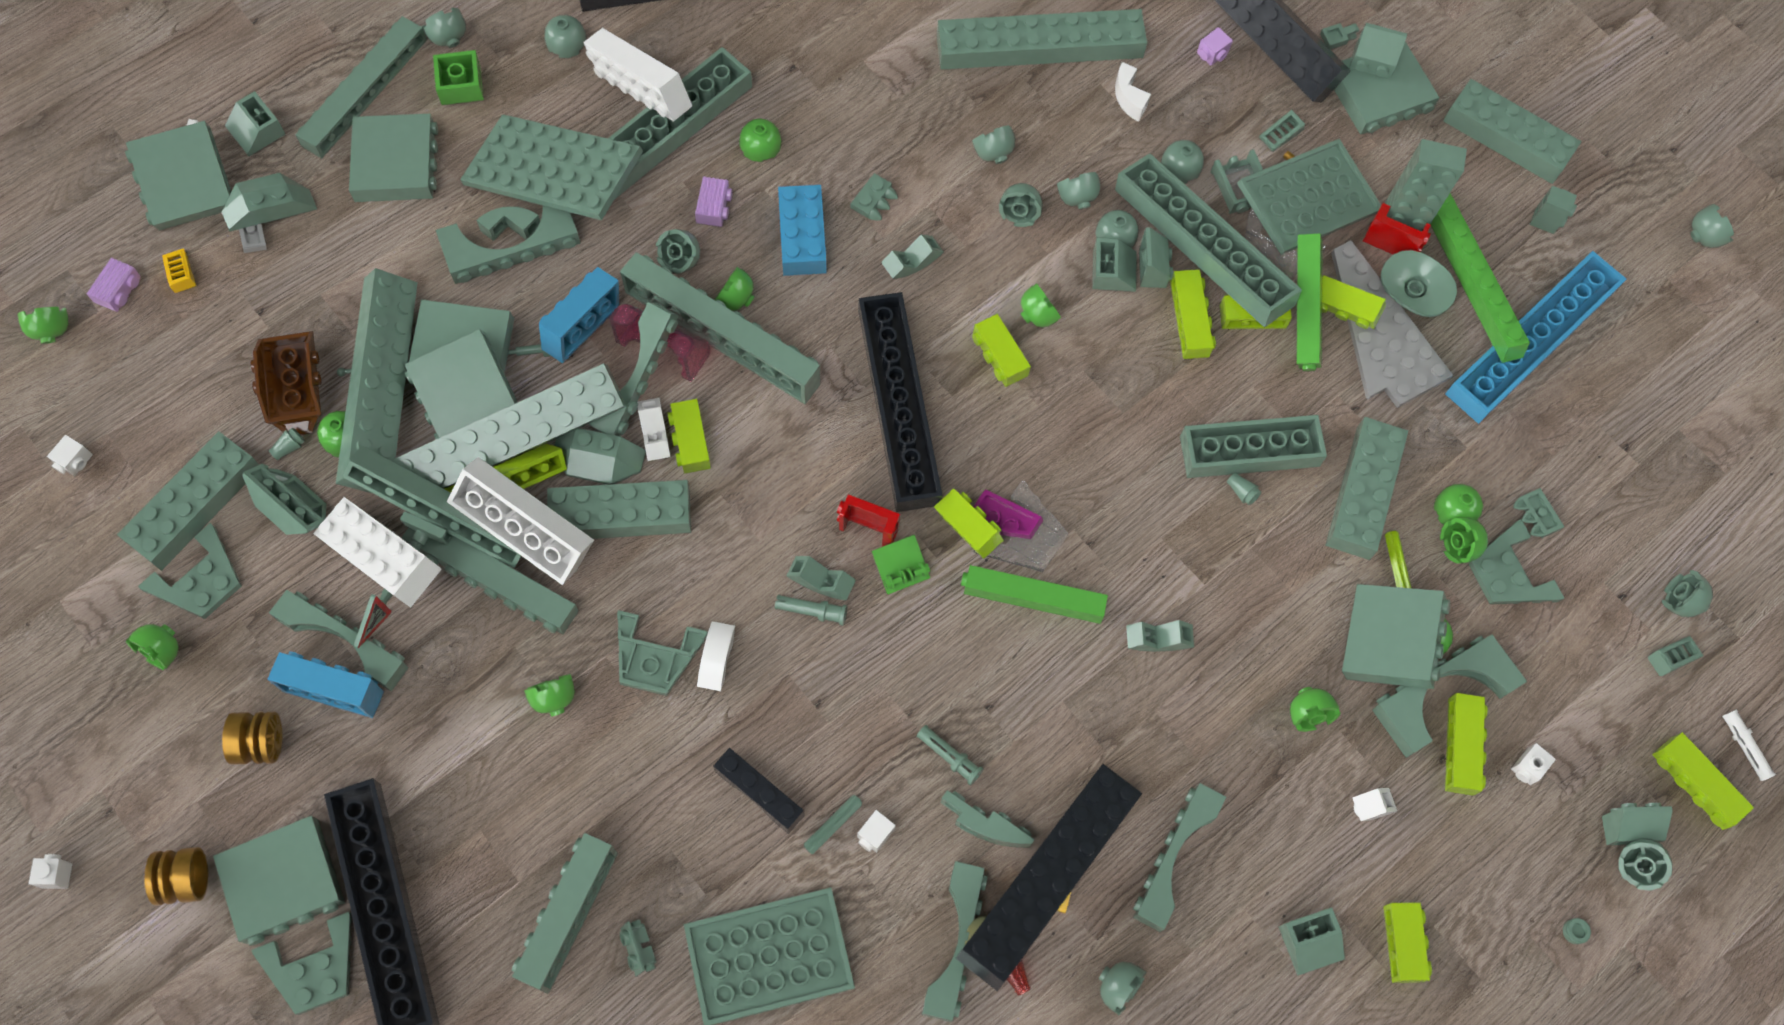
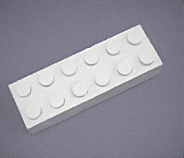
[583,28,692,122]
[447,457,594,585]
[313,497,442,607]

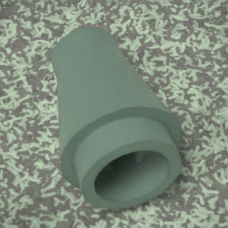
[268,428,305,460]
[1227,473,1261,505]

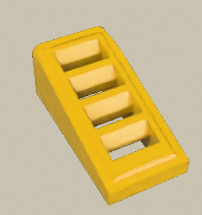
[162,248,197,293]

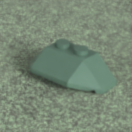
[222,173,317,232]
[554,428,646,485]
[242,464,326,535]

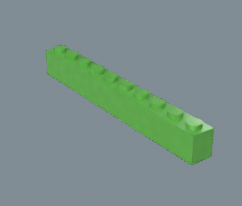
[1430,193,1530,363]

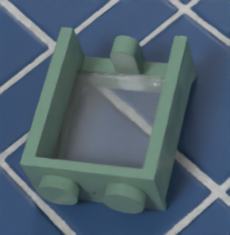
[1210,149,1263,214]

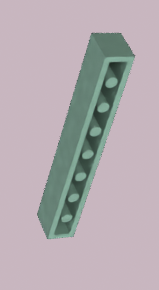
[295,16,427,159]
[342,445,521,568]
[401,528,579,634]

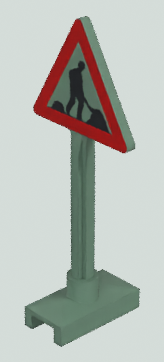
[354,511,452,648]

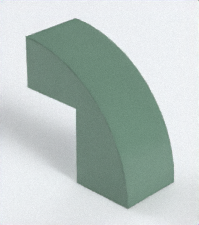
[476,207,540,241]
[881,234,944,279]
[786,556,856,600]
[1126,620,1194,652]

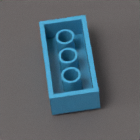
[778,185,827,276]
[539,267,619,363]
[267,651,384,718]

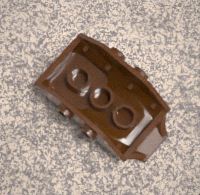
[250,331,322,435]

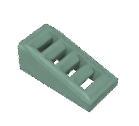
[1259,110,1306,152]
[1648,636,1704,676]

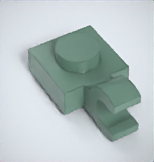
[1320,23,1359,49]

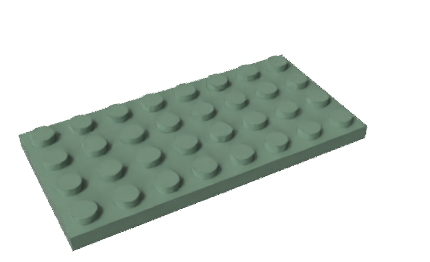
[460,114,643,220]

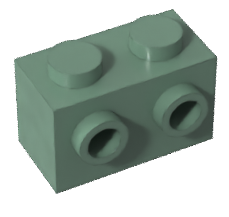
[1529,186,1577,234]

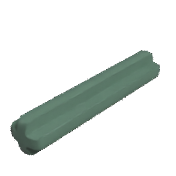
[804,795,862,854]

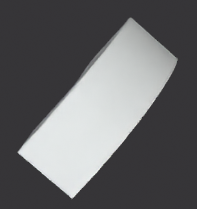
[1115,62,1151,122]
[637,398,670,461]
[697,621,735,691]

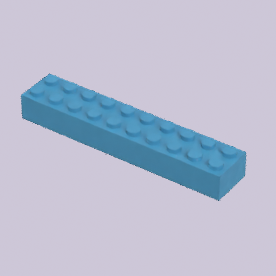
[1445,251,1626,424]

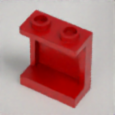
[1363,203,1431,255]
[837,494,900,547]

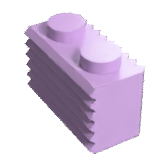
[695,177,732,227]
[86,258,141,312]

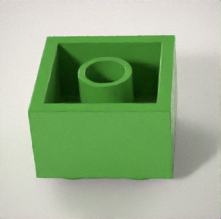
[433,50,484,105]

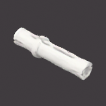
[1722,710,1776,781]

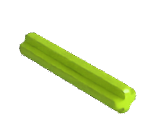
[1385,531,1411,588]

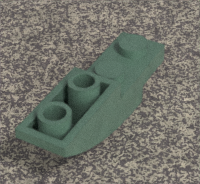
[940,790,1034,848]

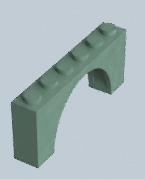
[436,206,580,284]
[1372,634,1527,758]

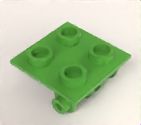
[871,535,930,595]

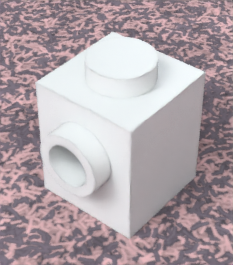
[47,435,93,476]
[1511,743,1556,785]
[1353,788,1397,821]
[857,810,896,853]
[29,854,72,889]

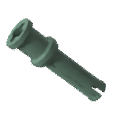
[775,594,848,626]
[916,725,984,786]

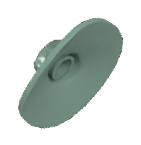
[1380,250,1457,317]

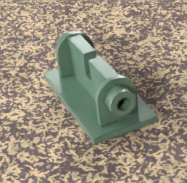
[620,920,657,977]

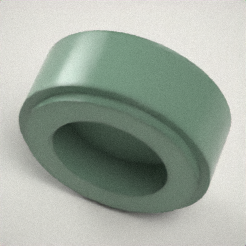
[1563,918,1591,945]

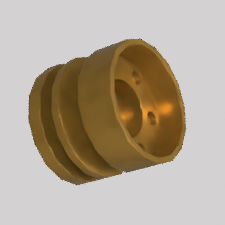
[222,711,283,765]
[144,847,209,906]

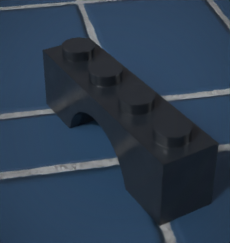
[713,747,805,834]

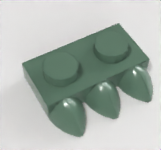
[850,173,898,220]
[1513,488,1565,538]

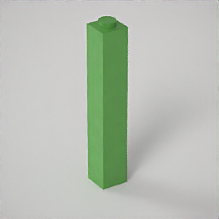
[1297,233,1323,372]
[961,565,1108,624]

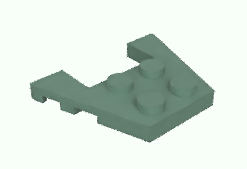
[1468,519,1564,604]
[138,523,242,619]
[617,610,708,696]
[252,912,352,1015]

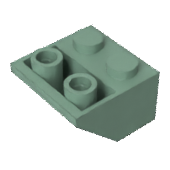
[225,91,285,156]
[1092,238,1137,292]
[1602,803,1673,845]
[1278,907,1345,976]

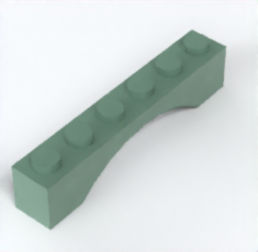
[589,302,679,436]
[269,590,409,691]
[1133,783,1226,932]
[922,861,988,1022]

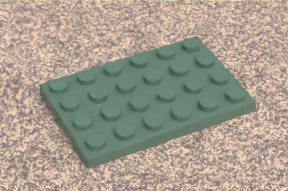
[1237,139,1381,255]
[684,888,855,1025]

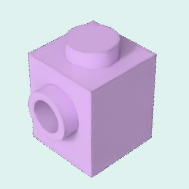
[1197,27,1233,65]

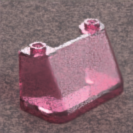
[609,304,710,382]

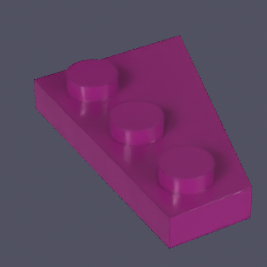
[973,489,1043,539]

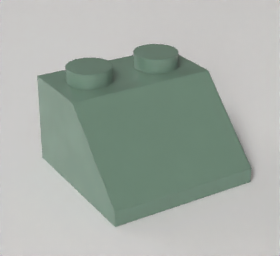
[1349,23,1407,79]
[1139,227,1173,288]

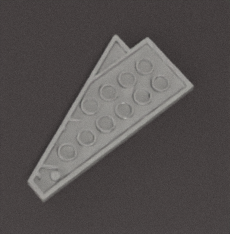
[1331,240,1453,408]

